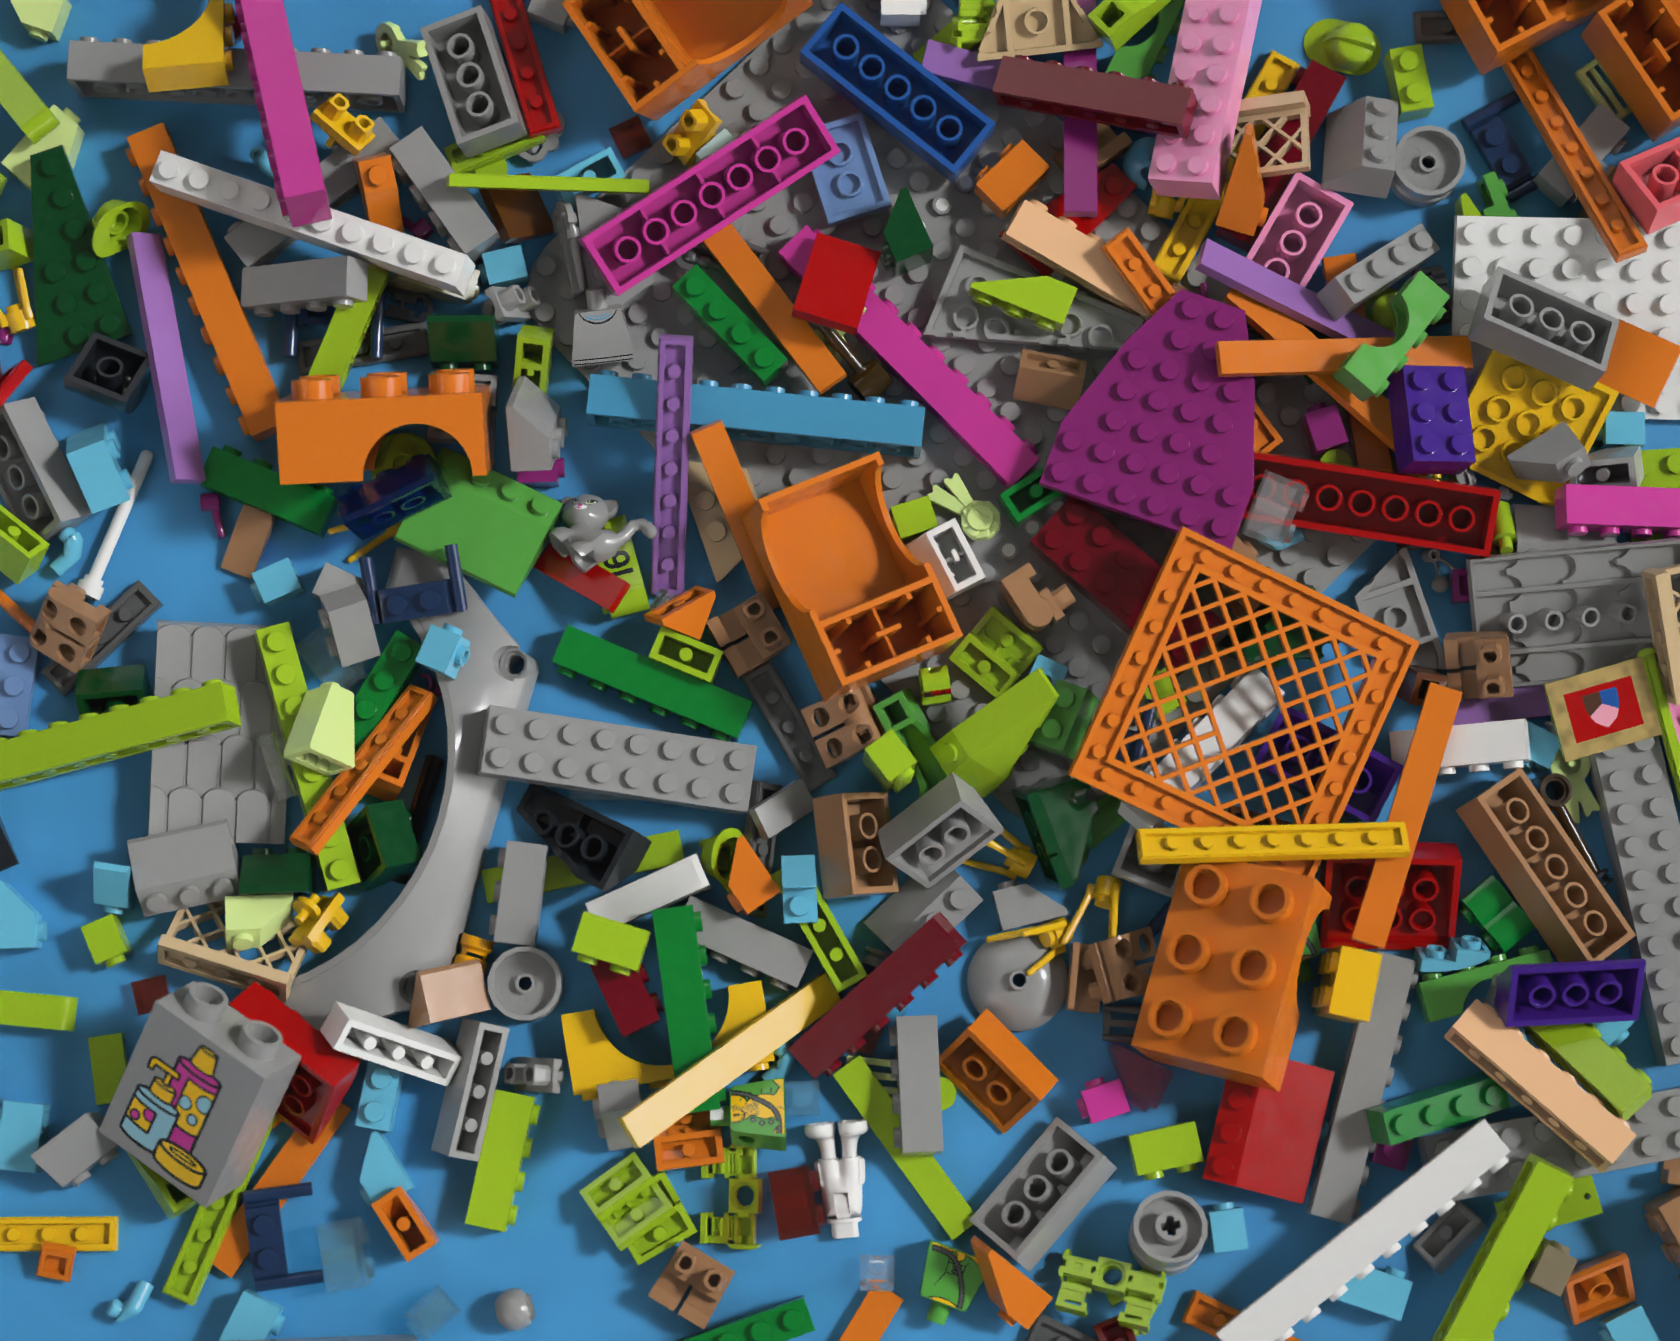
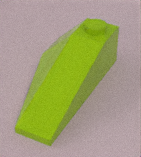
[929,668,1059,798]

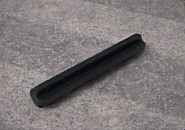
[392,755,444,884]

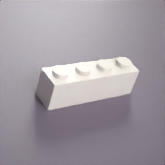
[1389,719,1531,776]
[320,1001,463,1087]

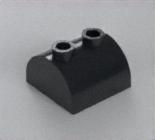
[64,332,151,414]

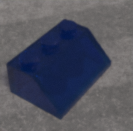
[338,453,452,541]

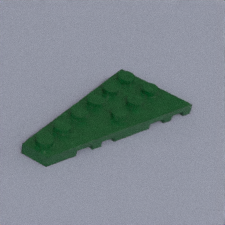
[30,145,133,367]

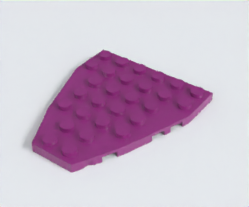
[1039,289,1255,550]

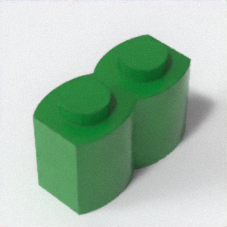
[1458,875,1535,953]

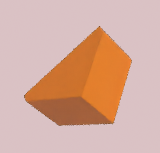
[644,586,716,640]

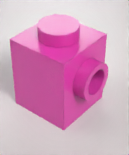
[1075,1077,1130,1124]

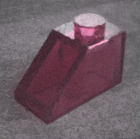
[1107,1043,1174,1112]

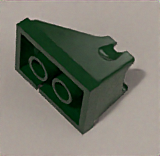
[1216,582,1341,668]
[1012,775,1100,890]

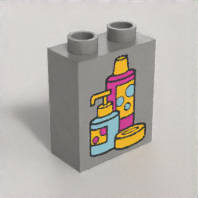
[99,981,302,1208]

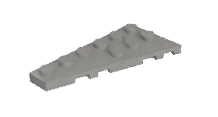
[923,245,1144,351]

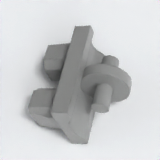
[482,285,541,325]
[504,1057,564,1093]

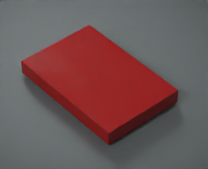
[791,232,881,335]

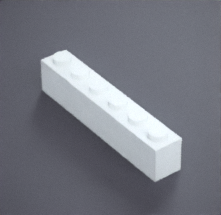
[1117,668,1285,830]

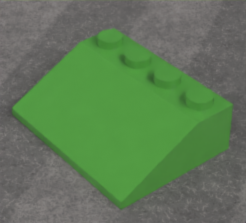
[394,446,563,598]

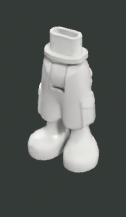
[804,1119,868,1239]

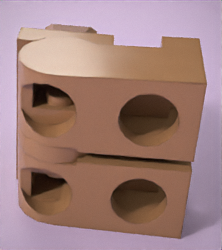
[996,562,1076,633]
[29,580,112,674]
[706,592,792,681]
[1443,631,1514,702]
[801,685,886,769]
[1079,926,1157,1004]
[648,1240,735,1330]

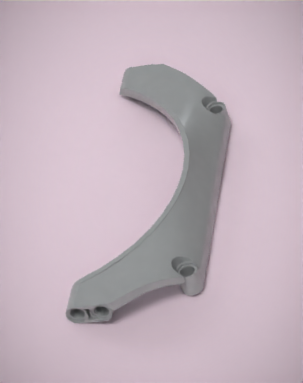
[283,547,539,1030]

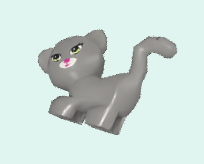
[548,494,657,573]

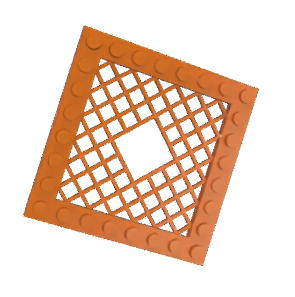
[1067,526,1420,878]

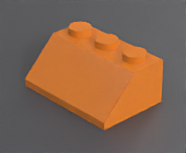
[939,1008,1059,1134]

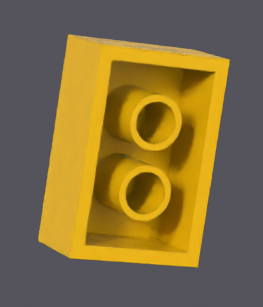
[1311,946,1383,1024]

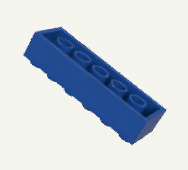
[799,2,996,183]

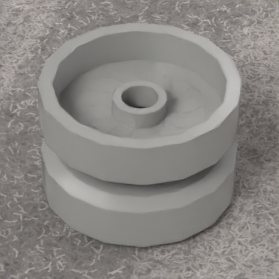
[1390,125,1466,207]
[488,946,565,1021]
[1128,1190,1208,1276]

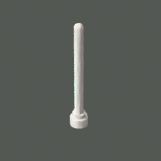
[77,450,153,602]

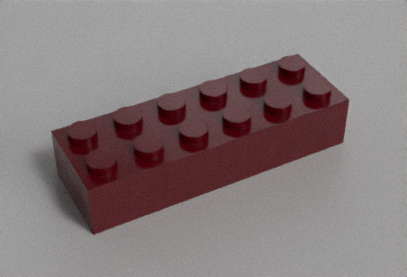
[1028,496,1225,678]

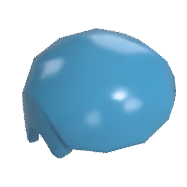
[1122,137,1156,191]

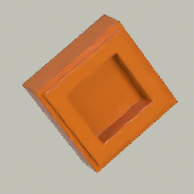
[36,1240,77,1282]

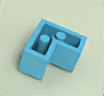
[66,422,134,514]

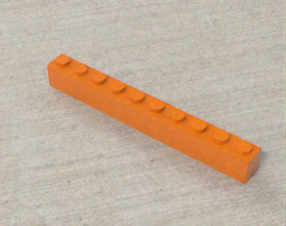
[125,122,281,442]

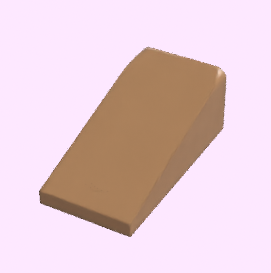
[221,504,277,580]

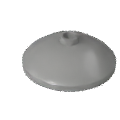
[967,931,1068,1031]

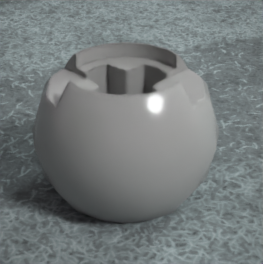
[494,1288,535,1331]

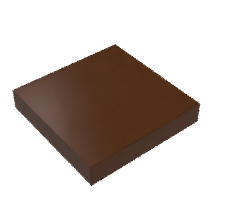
[479,173,554,244]

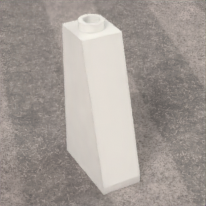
[582,854,711,924]

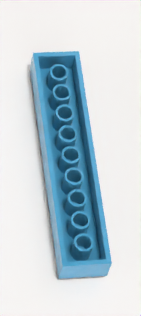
[586,370,925,458]

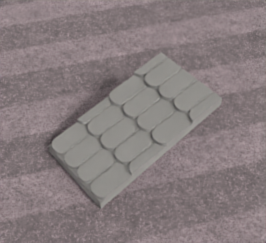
[1465,538,1680,687]
[148,620,293,844]

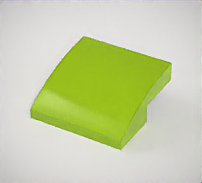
[948,605,1045,698]
[579,1152,676,1251]
[628,1171,698,1266]

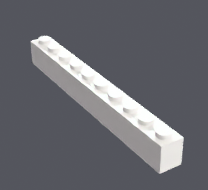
[149,150,476,296]
[1216,1118,1511,1341]

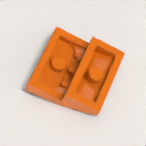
[1597,319,1680,408]
[653,1110,725,1172]

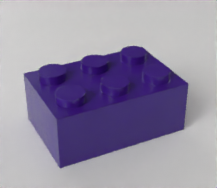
[1387,365,1476,475]

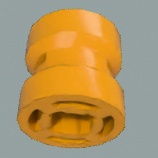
[453,933,495,975]

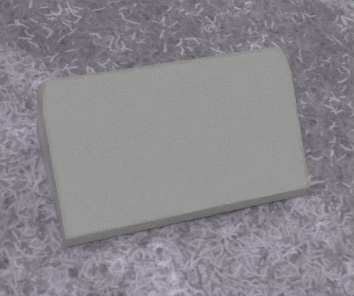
[1411,1200,1486,1275]

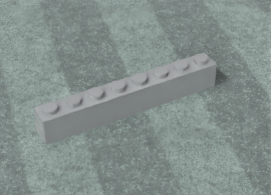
[1306,951,1419,1225]

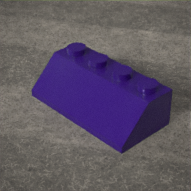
[1249,707,1403,823]
[1494,958,1646,1027]

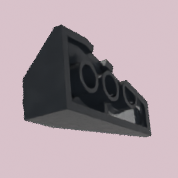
[516,784,652,892]

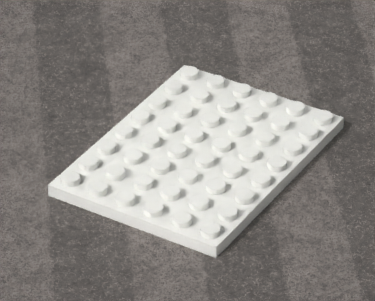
[1449,215,1680,420]

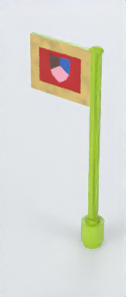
[1543,648,1680,802]

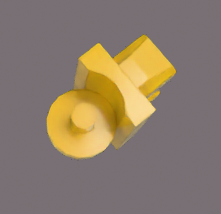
[310,93,376,157]
[662,99,722,166]
[288,892,349,954]

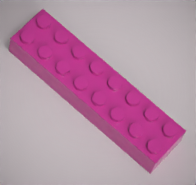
[234,0,332,227]
[577,95,841,296]

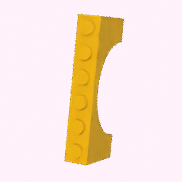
[142,0,235,93]
[561,980,775,1101]

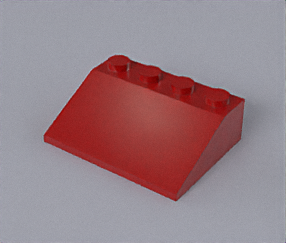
[1319,842,1462,950]
[229,981,360,1145]
[1202,1059,1335,1204]

